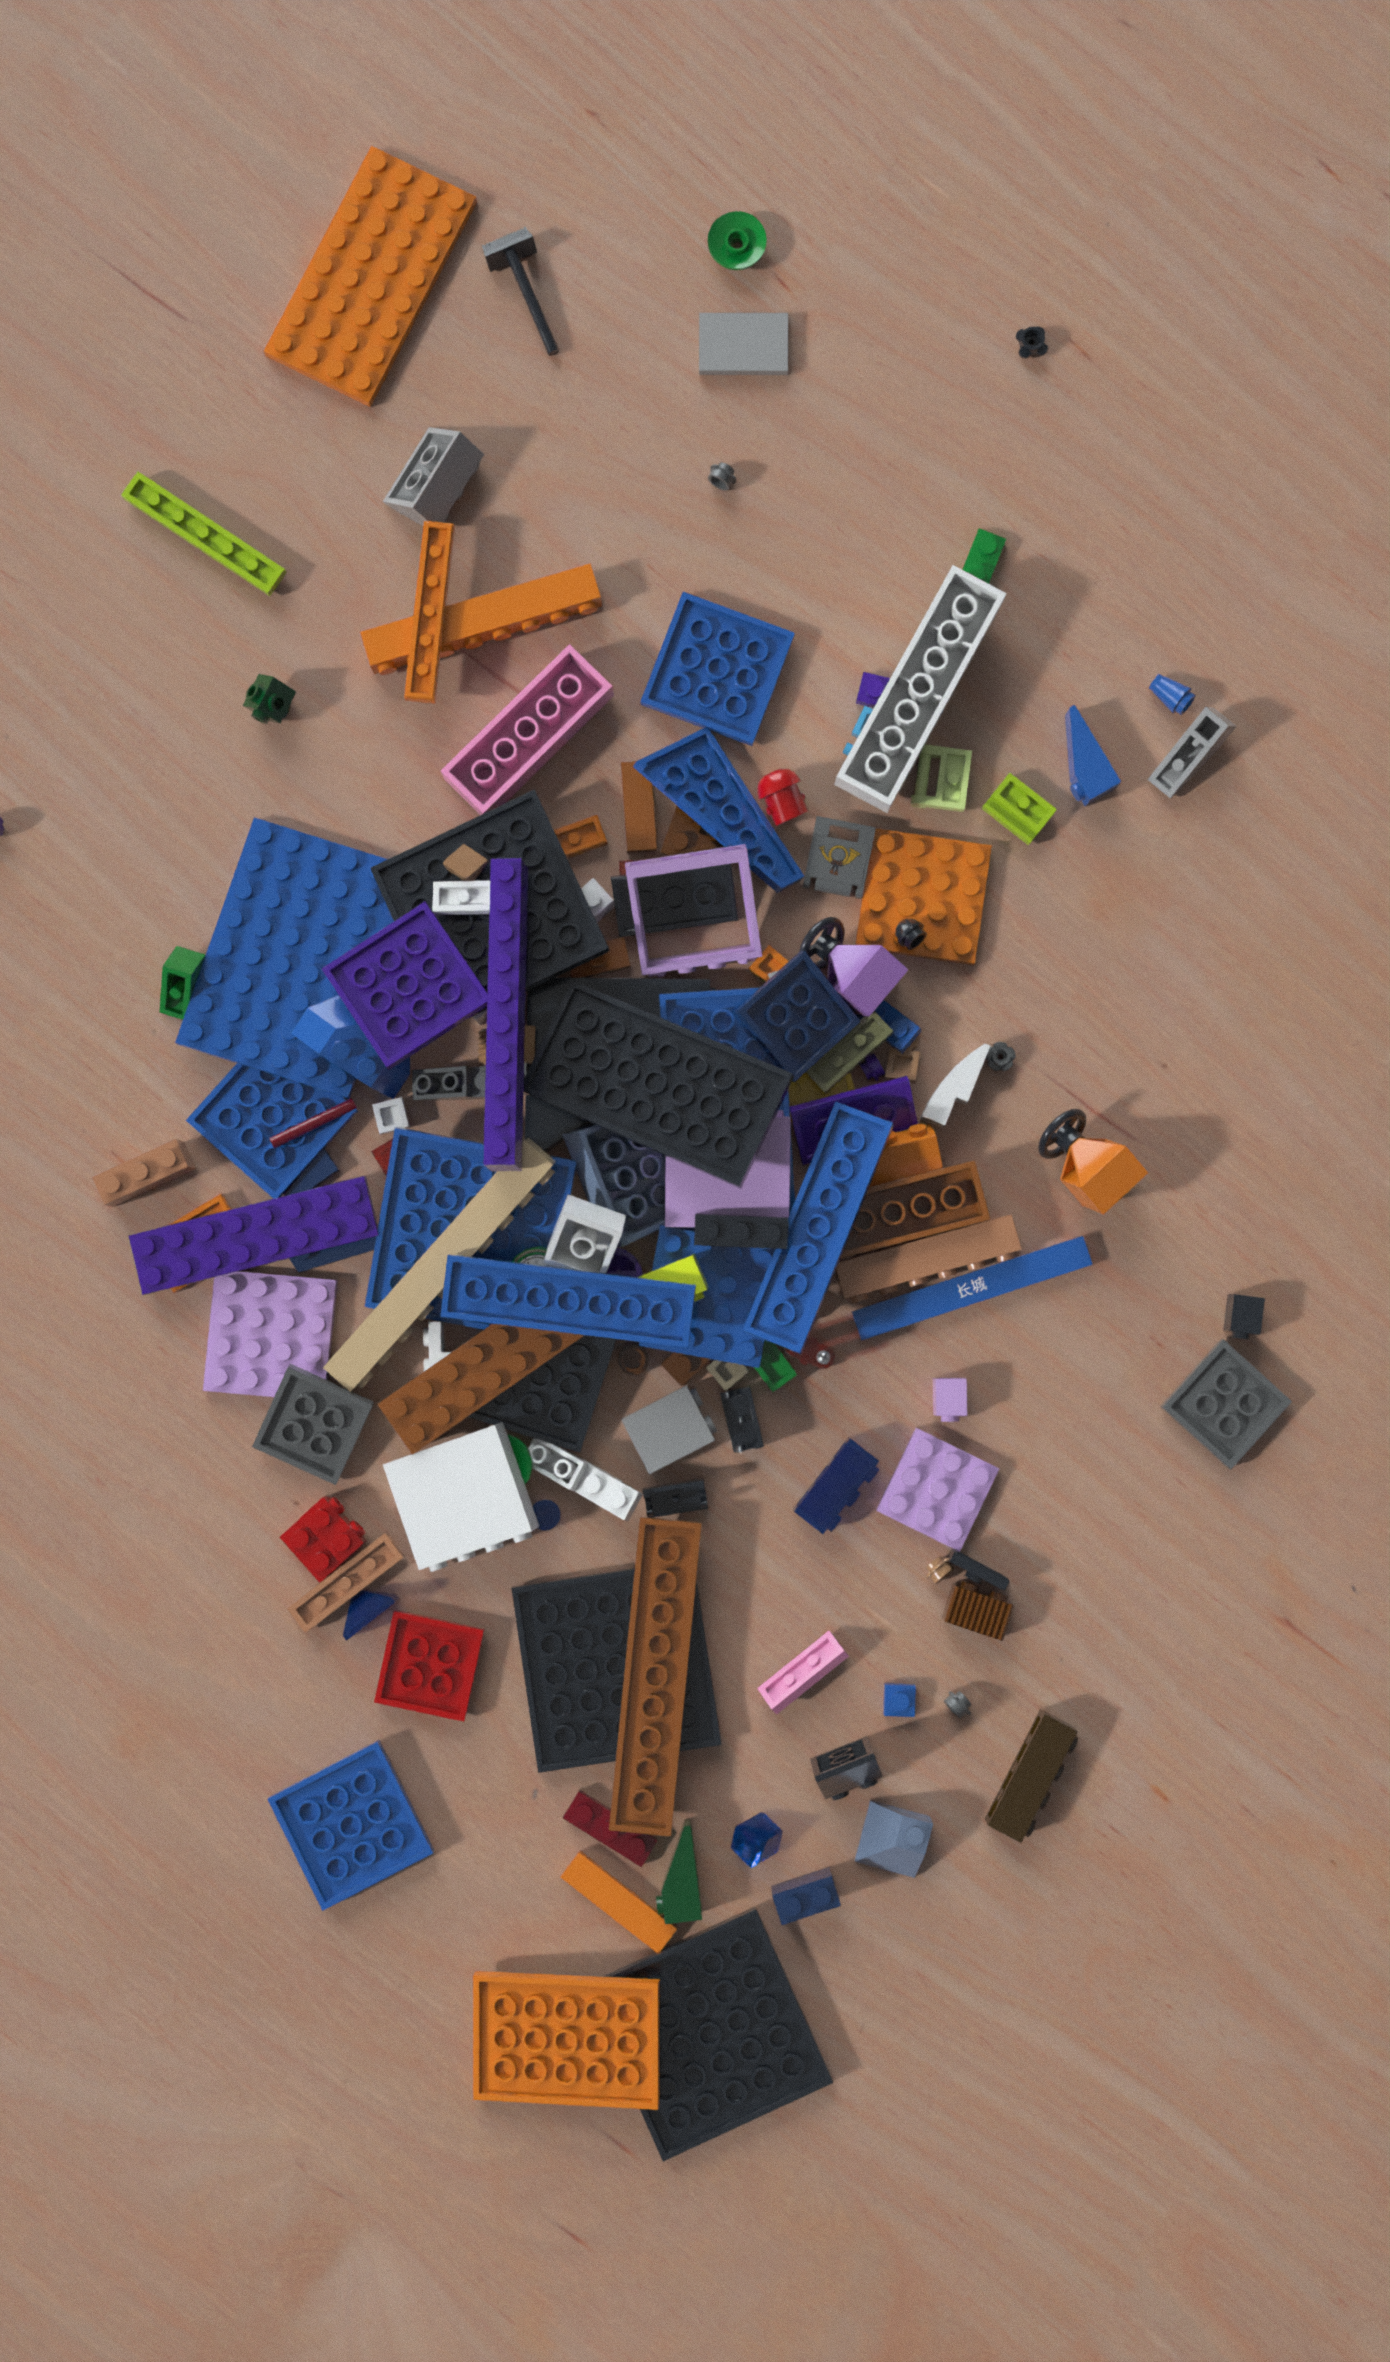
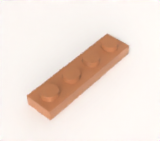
[287,1532,405,1633]

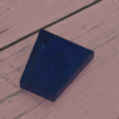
[343,1590,399,1641]

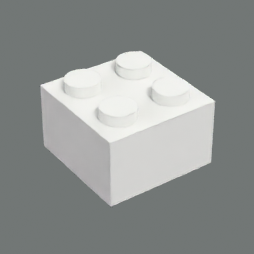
[543,1194,626,1273]

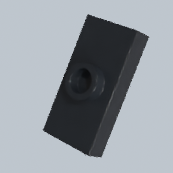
[947,1549,1010,1591]

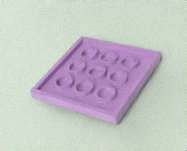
[203,1271,338,1397]

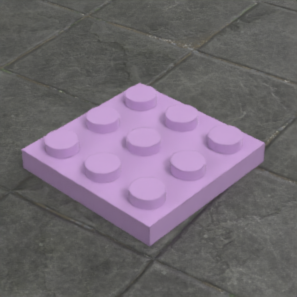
[876,1428,999,1552]

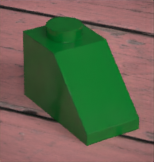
[159,946,205,1020]

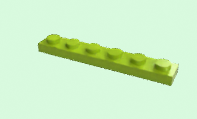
[121,471,287,596]

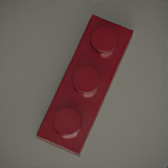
[563,1789,658,1867]

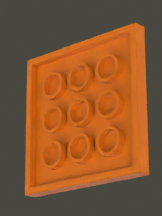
[855,828,992,965]

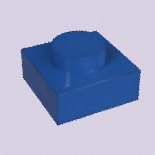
[883,1683,916,1717]

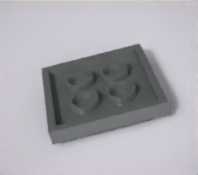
[1160,1339,1292,1470]
[252,1363,374,1485]

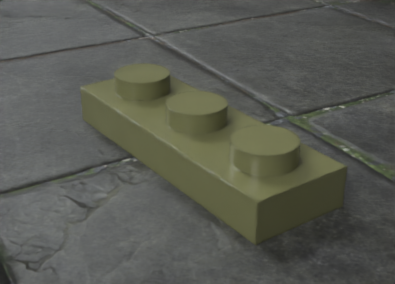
[806,1011,894,1094]

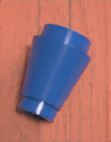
[1149,674,1196,715]

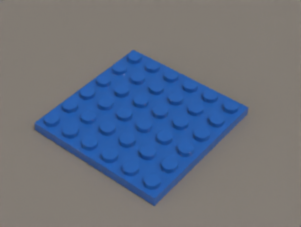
[365,1127,577,1330]

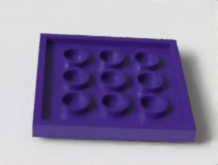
[322,902,488,1070]

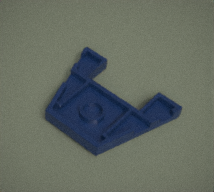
[285,1148,376,1273]

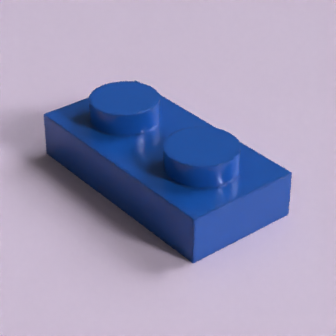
[856,1000,922,1054]

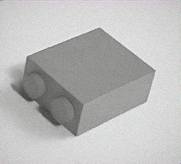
[621,1385,717,1474]

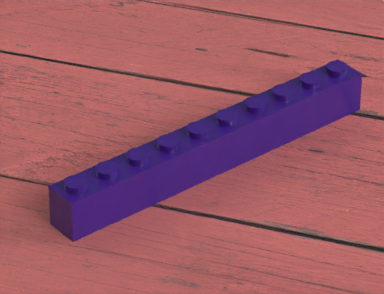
[483,858,528,1171]

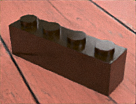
[984,1709,1078,1843]

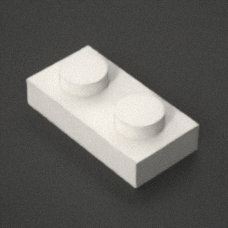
[432,881,490,915]

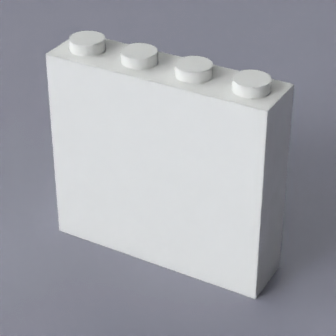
[383,1422,539,1572]

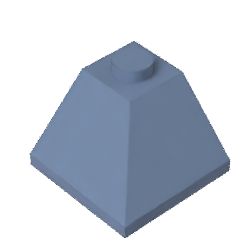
[855,1800,933,1878]

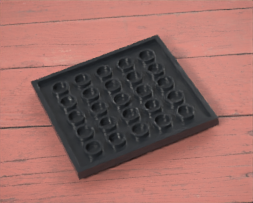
[370,789,610,1018]
[511,1568,721,1773]
[603,1906,833,2162]

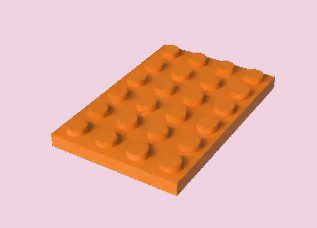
[473,1971,660,2110]

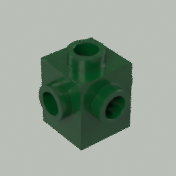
[243,674,296,725]

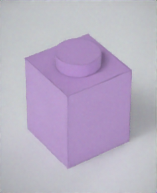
[933,1378,967,1422]

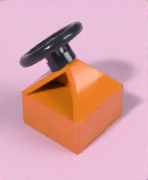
[1038,1109,1148,1215]

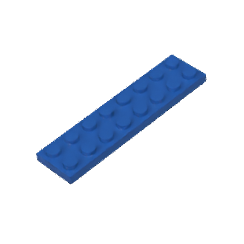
[743,1102,894,1354]
[440,1254,696,1348]

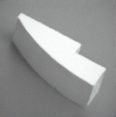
[920,1044,990,1128]

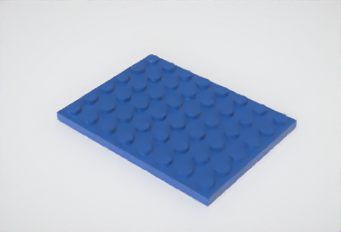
[175,817,394,1099]

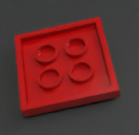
[374,1610,485,1722]

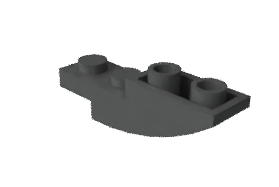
[412,1063,531,1100]

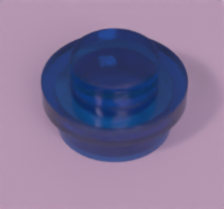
[532,1499,561,1530]

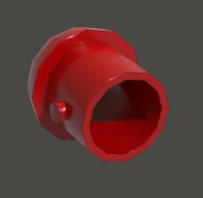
[757,768,808,826]

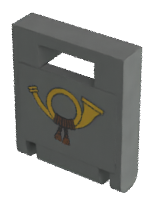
[802,816,876,899]

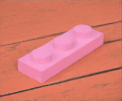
[757,1631,849,1715]

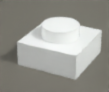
[372,1097,410,1135]

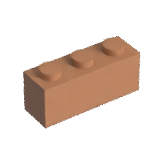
[92,1139,196,1207]

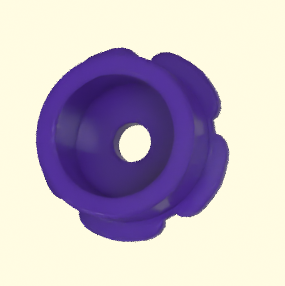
[859,1053,885,1081]

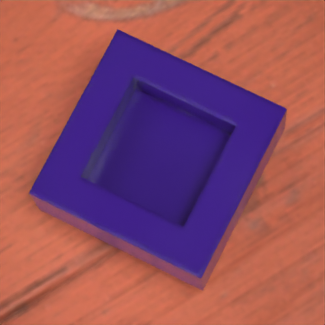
[856,672,890,708]

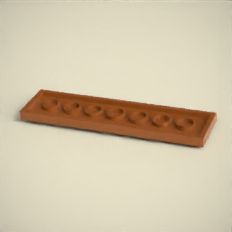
[377,1324,584,1455]

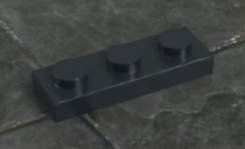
[694,1213,789,1249]

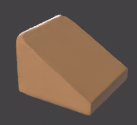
[443,844,489,881]

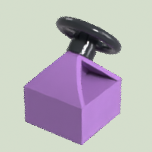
[799,917,908,1017]

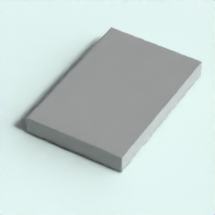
[699,313,788,375]

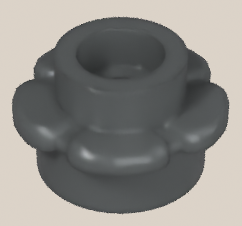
[708,462,737,491]
[986,1042,1016,1071]
[944,1691,972,1720]

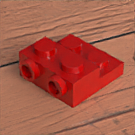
[279,1495,367,1583]

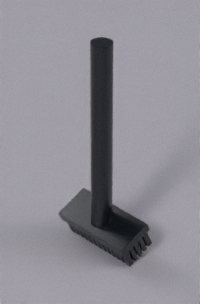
[481,227,559,356]

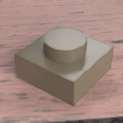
[706,1360,749,1391]

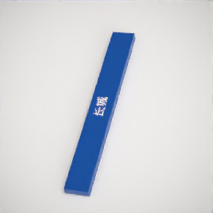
[852,1236,1093,1341]

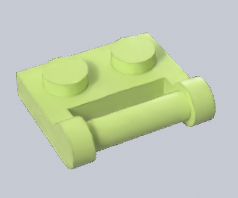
[910,745,972,812]

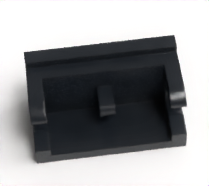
[720,1386,764,1453]
[643,1478,708,1518]

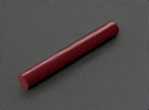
[269,1098,357,1149]

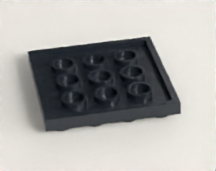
[468,1323,616,1453]

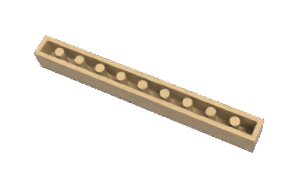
[323,1137,556,1392]

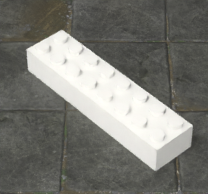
[834,565,1006,813]

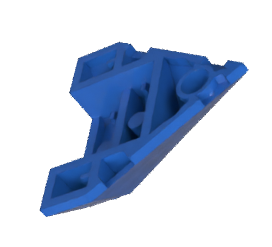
[291,995,410,1099]

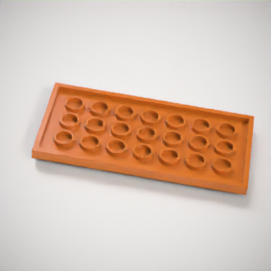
[263,146,477,407]

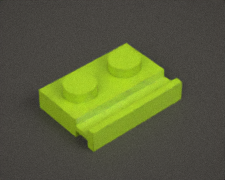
[981,773,1057,846]

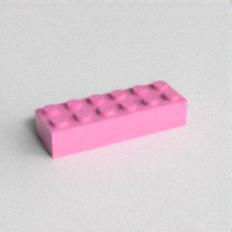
[441,644,614,815]

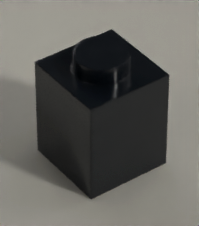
[1223,1294,1265,1340]

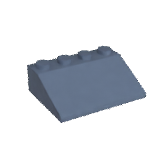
[563,1123,666,1247]

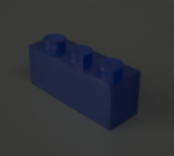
[793,1437,879,1534]

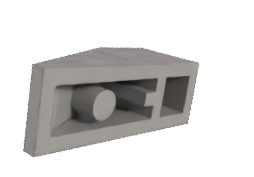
[1147,707,1237,798]

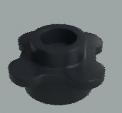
[1016,326,1048,359]

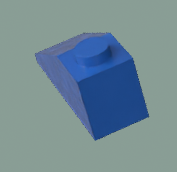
[1065,705,1121,807]

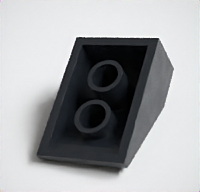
[810,1736,883,1800]

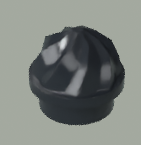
[895,918,927,950]

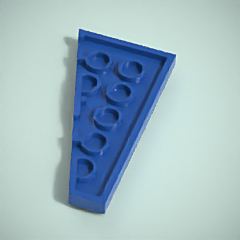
[633,727,804,893]

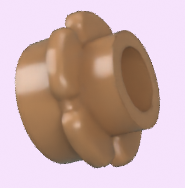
[926,1556,954,1584]

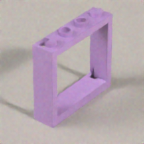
[625,844,762,978]

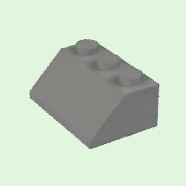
[383,427,484,526]

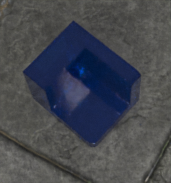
[731,1812,783,1868]

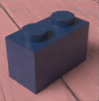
[771,1867,841,1925]

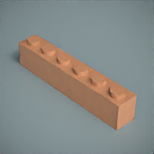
[835,1214,1022,1303]

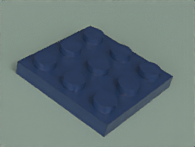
[734,951,861,1082]

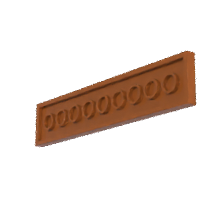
[609,1516,702,1837]

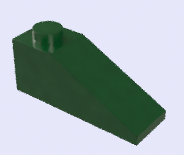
[656,1819,702,1924]

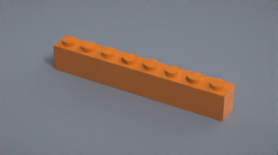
[360,563,602,675]

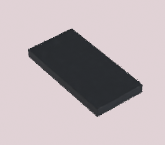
[611,863,739,937]

